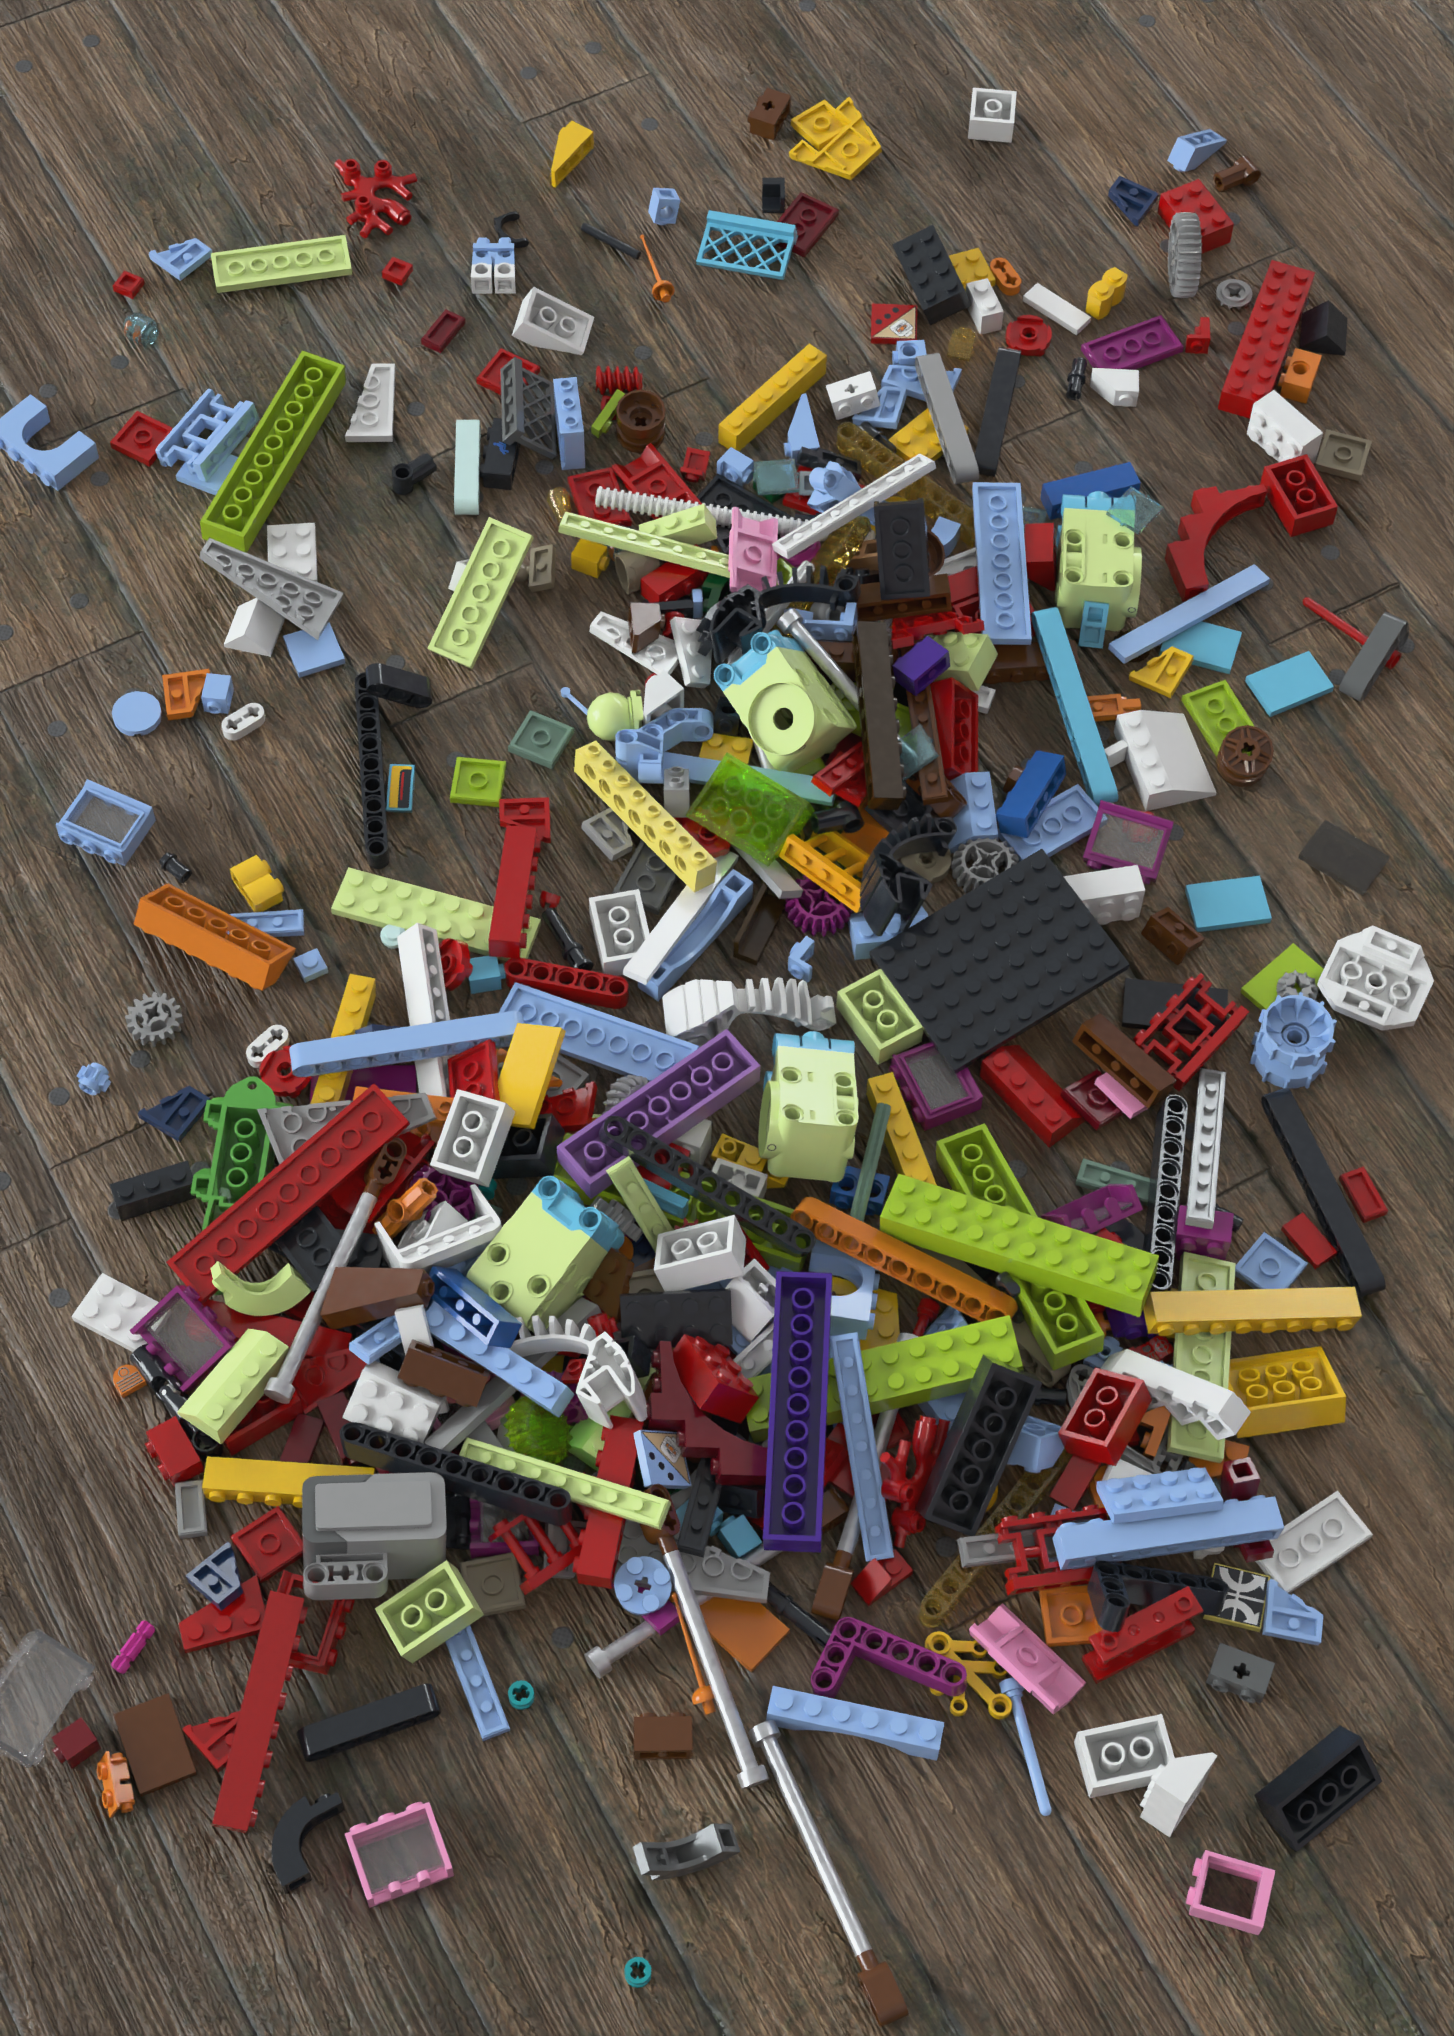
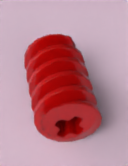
[596,366,643,396]

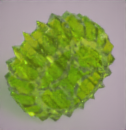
[503,1396,573,1465]

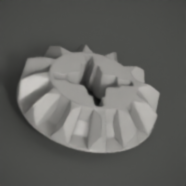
[1216,279,1253,310]
[1276,970,1318,1000]

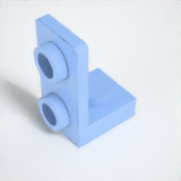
[804,602,858,641]

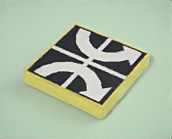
[1203,1563,1270,1632]

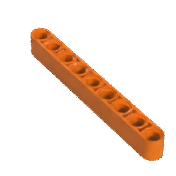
[790,1197,1018,1322]

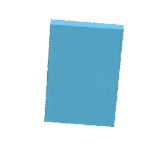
[1159,621,1242,674]
[1245,651,1334,717]
[1185,876,1272,932]

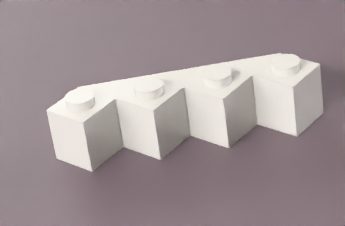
[1100,1349,1251,1440]

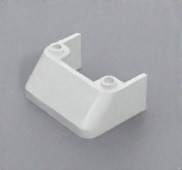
[374,1184,502,1275]

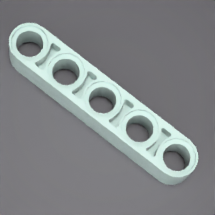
[454,420,481,515]

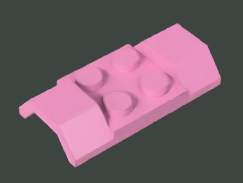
[728,507,778,593]
[969,1603,1086,1715]

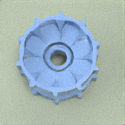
[1250,992,1337,1089]

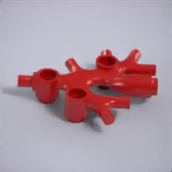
[334,159,417,238]
[880,1415,950,1548]

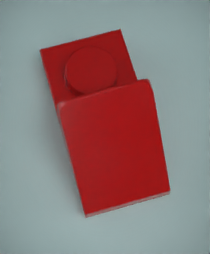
[851,1549,913,1606]

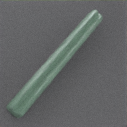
[850,1103,891,1222]

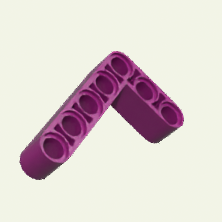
[811,1617,967,1699]

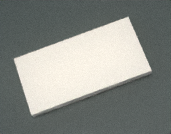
[1255,1491,1373,1594]

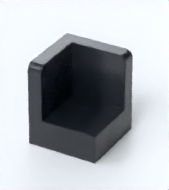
[762,178,785,213]

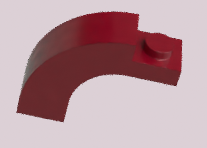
[1220,1457,1274,1563]

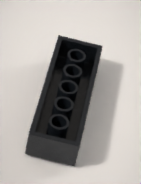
[915,1355,1042,1536]

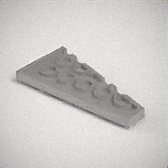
[199,538,344,640]
[257,1093,437,1164]
[613,1519,770,1603]

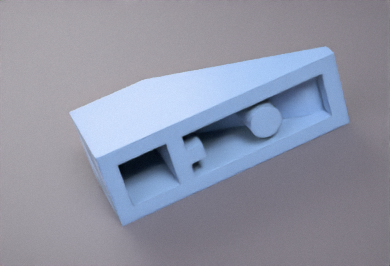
[1167,129,1227,172]
[784,393,820,466]

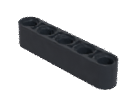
[296,1684,441,1762]

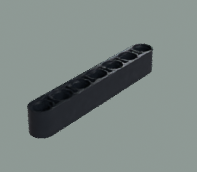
[975,347,1021,477]

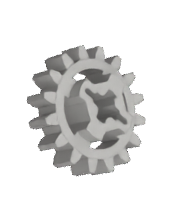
[125,992,183,1047]
[590,1196,643,1242]

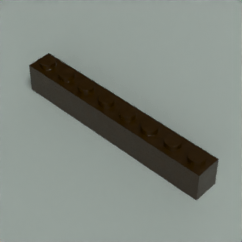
[851,621,906,810]

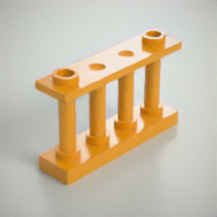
[779,831,870,913]

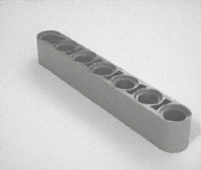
[915,353,979,484]

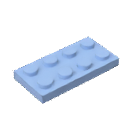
[998,784,1108,862]
[1096,1467,1223,1524]

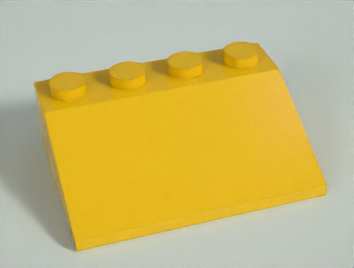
[1228,1346,1346,1438]

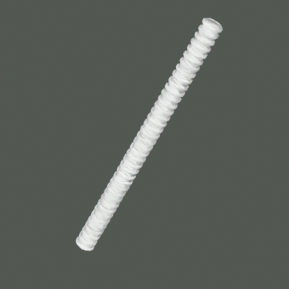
[595,486,876,545]

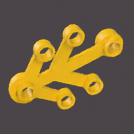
[925,1631,1012,1719]

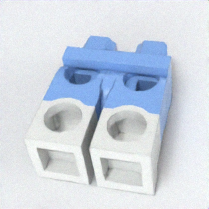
[471,237,516,294]

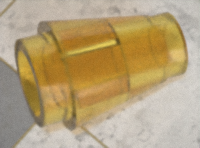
[547,487,571,524]

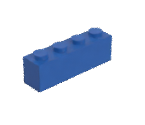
[1040,462,1141,520]
[996,750,1066,838]
[429,1266,522,1348]

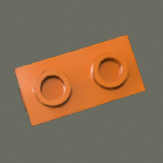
[97,1751,135,1818]

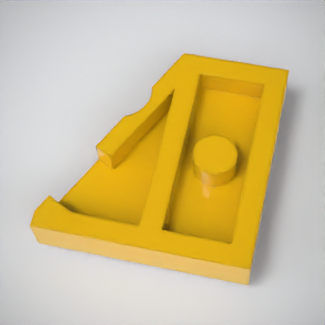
[1129,646,1194,698]

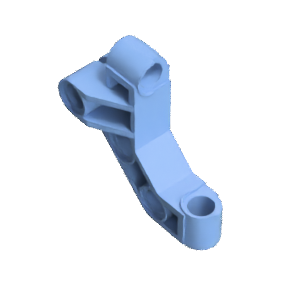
[807,461,887,526]
[615,708,714,784]

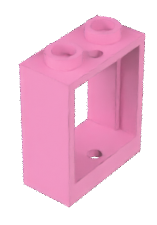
[1186,1850,1275,1935]

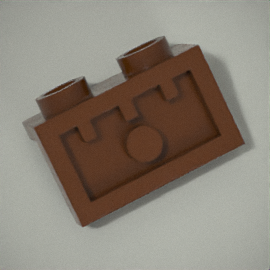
[1141,907,1205,965]

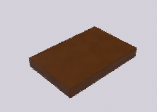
[113,1693,197,1797]

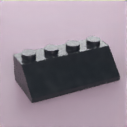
[1254,1726,1382,1852]

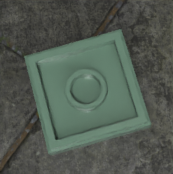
[508,710,574,769]

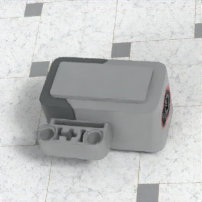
[302,1472,447,1600]

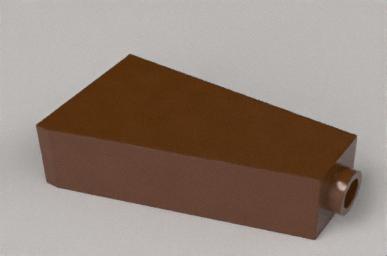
[320,1267,435,1329]

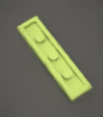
[606,1156,673,1253]

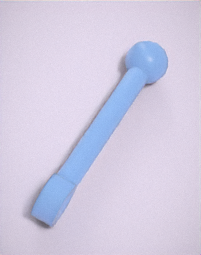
[561,687,588,715]

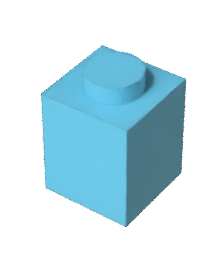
[468,956,505,994]
[717,1514,762,1559]

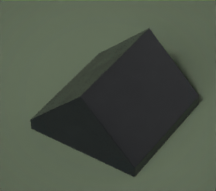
[1299,300,1348,356]

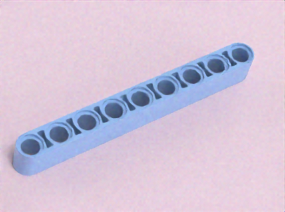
[289,1011,524,1077]

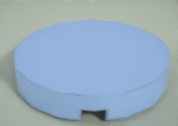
[112,691,162,736]

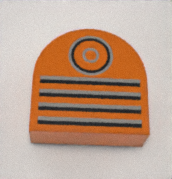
[113,1365,147,1399]

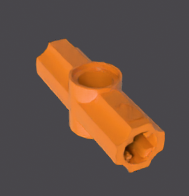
[372,1178,438,1240]

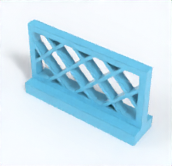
[696,210,798,280]

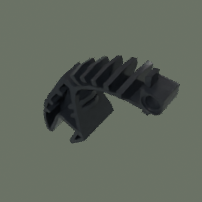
[710,565,861,663]
[860,813,957,936]

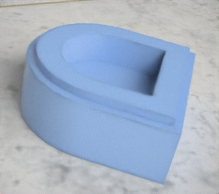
[692,589,703,618]

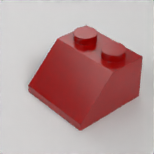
[1024,523,1056,591]

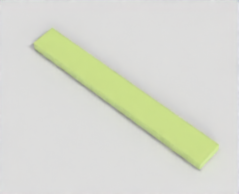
[558,512,730,578]
[459,1437,671,1530]

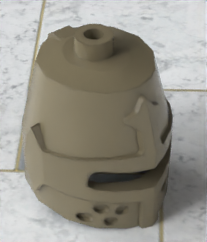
[614,550,661,594]

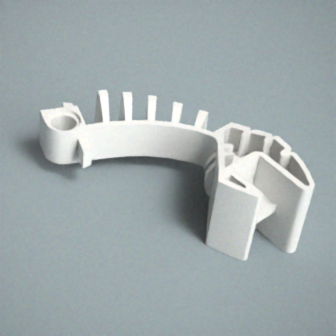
[662,977,836,1047]
[508,1316,647,1429]

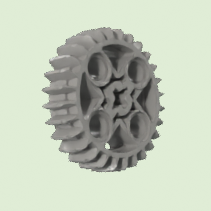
[1167,212,1202,298]

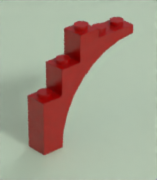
[1164,484,1267,603]

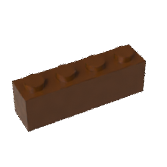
[856,573,952,622]
[982,640,1079,684]
[1072,1013,1177,1109]

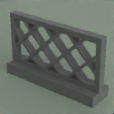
[500,357,557,459]

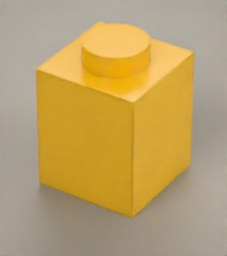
[571,538,610,578]

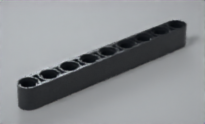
[355,672,390,869]
[1261,1088,1386,1298]
[1143,1094,1188,1293]
[599,1116,816,1257]
[339,1422,573,1526]

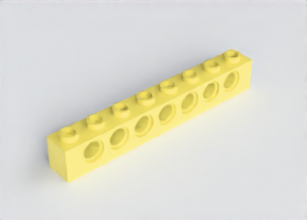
[574,741,717,893]

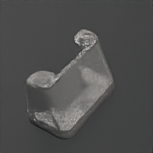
[0,1629,95,1768]

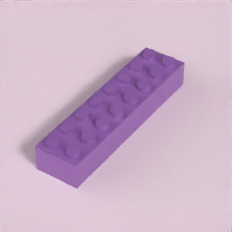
[557,1029,760,1199]

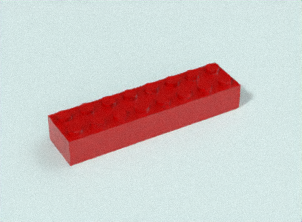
[1218,260,1315,418]

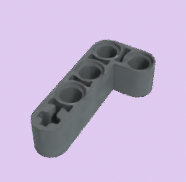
[1339,612,1409,702]

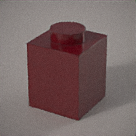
[52,1717,101,1769]

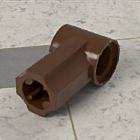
[1213,156,1261,192]

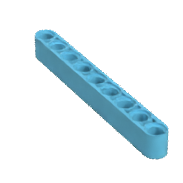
[1031,607,1118,806]

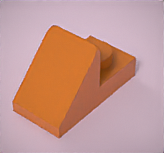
[1139,1406,1171,1459]

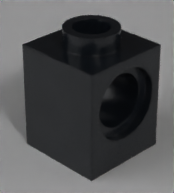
[713,696,742,737]

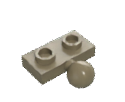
[514,544,556,592]

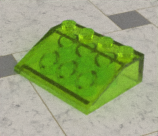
[685,753,815,867]

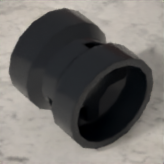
[192,1429,223,1462]

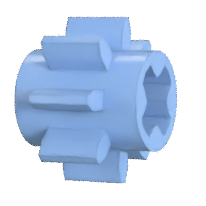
[77,1063,111,1095]

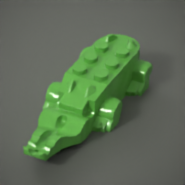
[191,1076,294,1295]

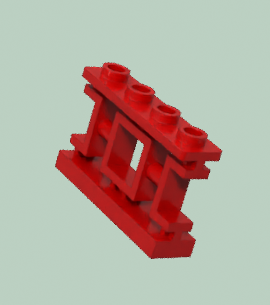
[1133,973,1249,1091]
[994,1505,1108,1596]

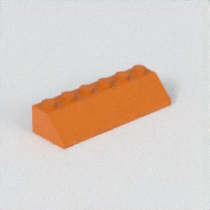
[134,883,296,991]

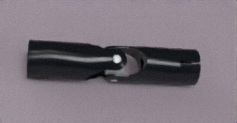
[129,1344,198,1440]

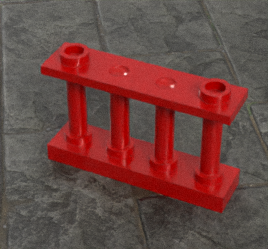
[488,1472,586,1595]
[1081,1586,1204,1684]

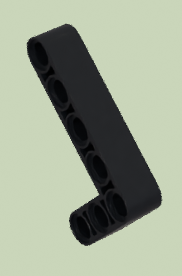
[1087,1561,1229,1632]

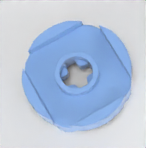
[614,1556,672,1616]

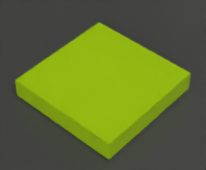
[450,757,506,807]

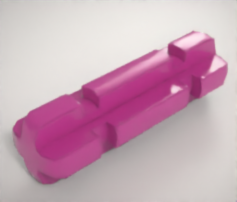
[111,1620,155,1674]

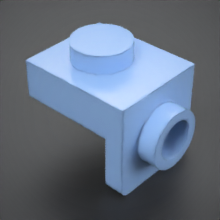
[788,936,814,982]

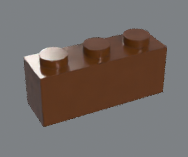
[397,1339,490,1408]

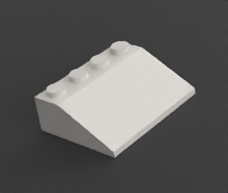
[1114,710,1216,811]

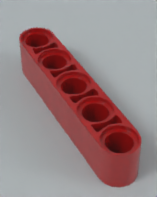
[505,958,629,1009]

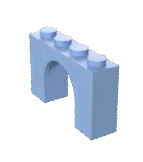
[0,394,99,491]
[809,1239,880,1340]

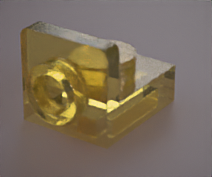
[947,327,976,362]

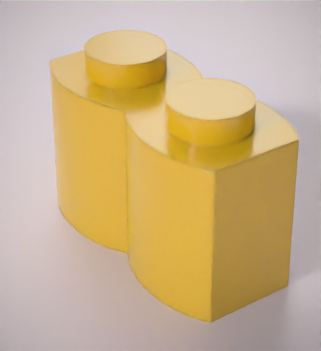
[1085,267,1128,320]
[230,855,284,912]

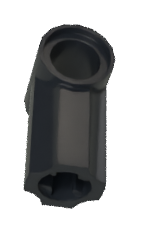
[392,453,437,495]
[810,800,865,834]

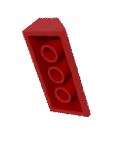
[930,677,978,781]
[980,1045,1086,1148]

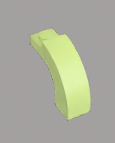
[211,1261,311,1316]

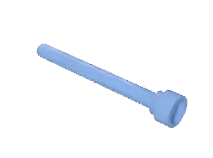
[999,1677,1051,1816]

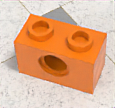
[1278,348,1322,404]

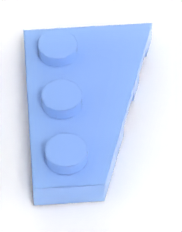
[881,365,962,401]

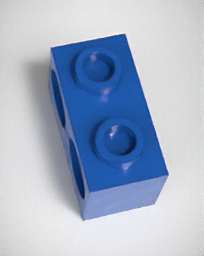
[829,1166,890,1215]

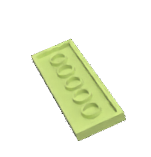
[211,235,352,293]
[427,517,534,669]

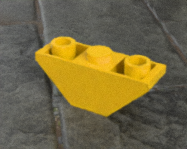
[711,1133,789,1188]

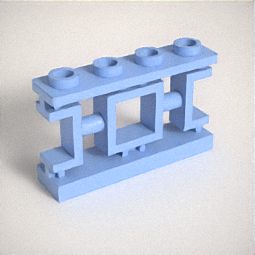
[156,389,259,482]

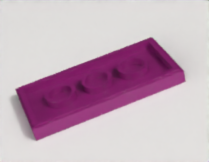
[1081,315,1184,370]
[310,1065,417,1103]

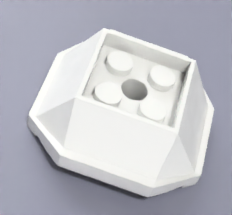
[1317,926,1434,1031]

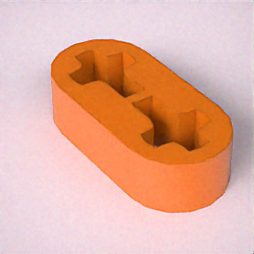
[990,257,1021,296]

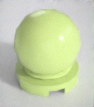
[587,690,644,742]

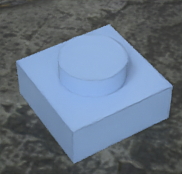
[293,948,328,983]

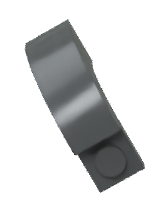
[633,1823,740,1880]

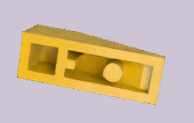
[551,121,594,188]

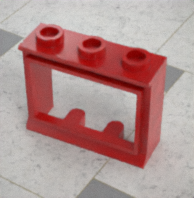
[277,1570,355,1675]

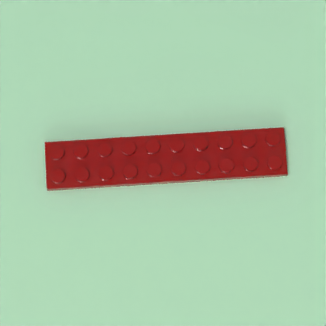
[166,1083,410,1304]

